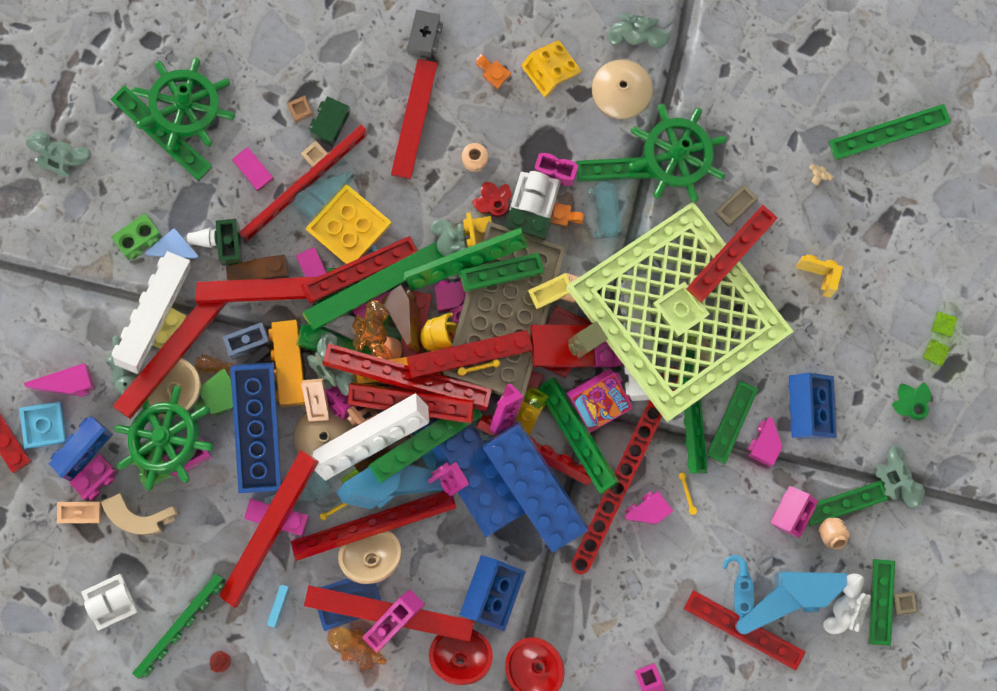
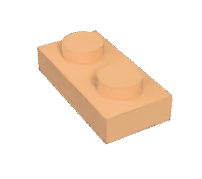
[301,379,330,422]
[57,502,101,524]

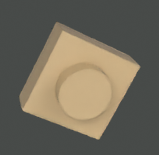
[301,141,328,167]

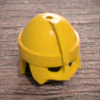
[420,313,457,352]

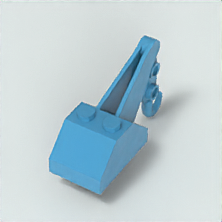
[336,420,443,509]
[723,555,847,634]

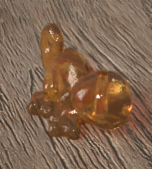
[352,300,392,360]
[327,627,387,670]

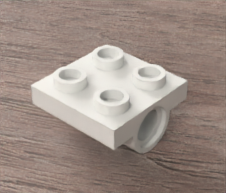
[509,171,561,218]
[81,574,138,631]

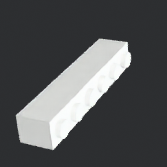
[112,251,191,374]
[620,274,653,401]
[313,393,429,481]

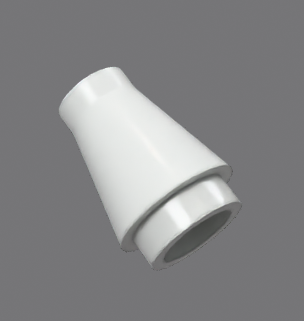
[187,228,218,248]

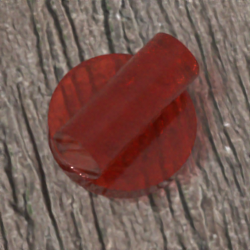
[210,650,231,673]

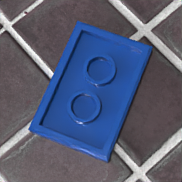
[317,578,382,631]

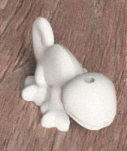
[823,573,871,634]

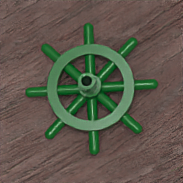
[131,57,235,151]
[629,104,727,202]
[114,385,213,491]

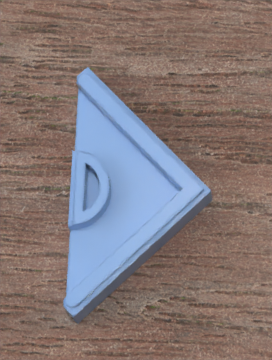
[145,229,199,259]

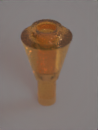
[196,353,235,374]

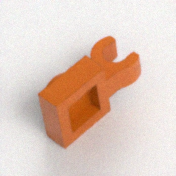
[476,54,511,90]
[550,203,584,227]

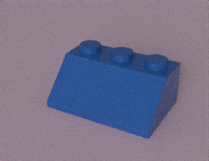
[788,373,837,439]
[49,416,113,481]
[459,555,526,631]

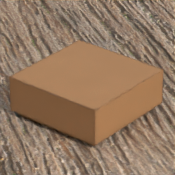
[287,96,314,123]

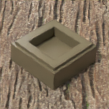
[893,591,918,615]

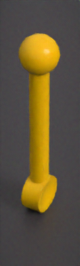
[457,359,500,376]
[678,472,697,515]
[320,503,348,521]

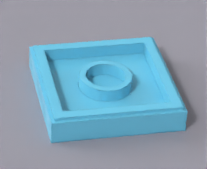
[19,401,67,450]

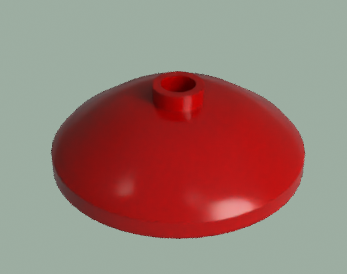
[429,629,493,685]
[505,637,565,691]

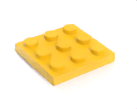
[305,184,392,264]

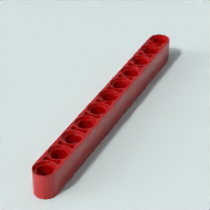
[571,366,678,575]

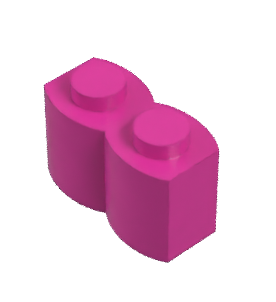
[534,153,578,186]

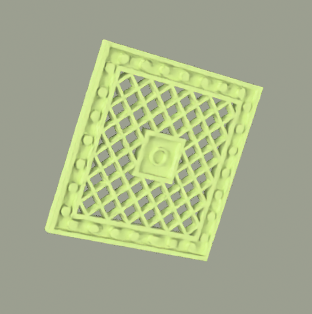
[566,202,794,422]

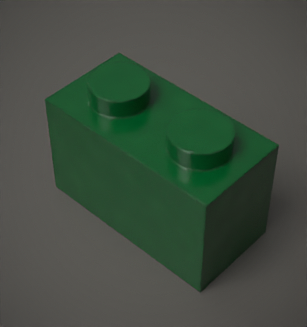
[308,96,351,147]
[506,207,551,240]
[215,219,243,266]

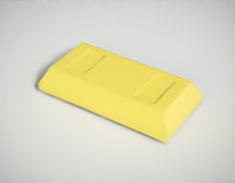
[528,273,570,309]

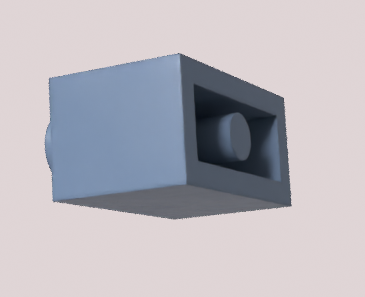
[223,322,271,360]

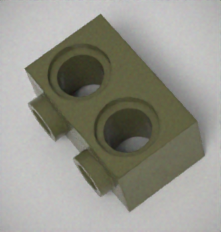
[568,321,608,358]

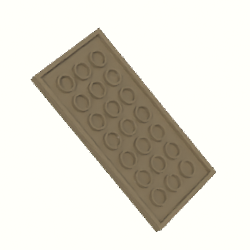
[442,221,566,401]

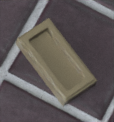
[714,184,759,227]

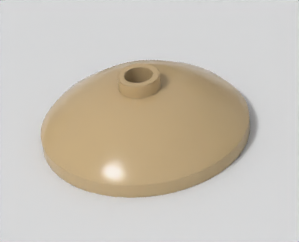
[592,60,653,119]
[148,359,201,419]
[294,407,354,457]
[338,531,402,584]

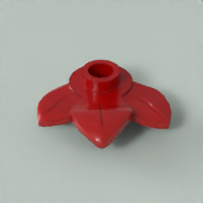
[472,182,512,217]

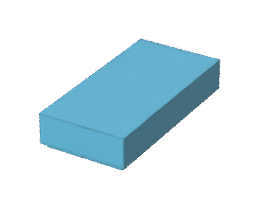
[267,585,291,628]

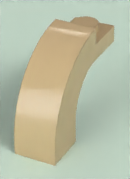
[101,493,179,535]

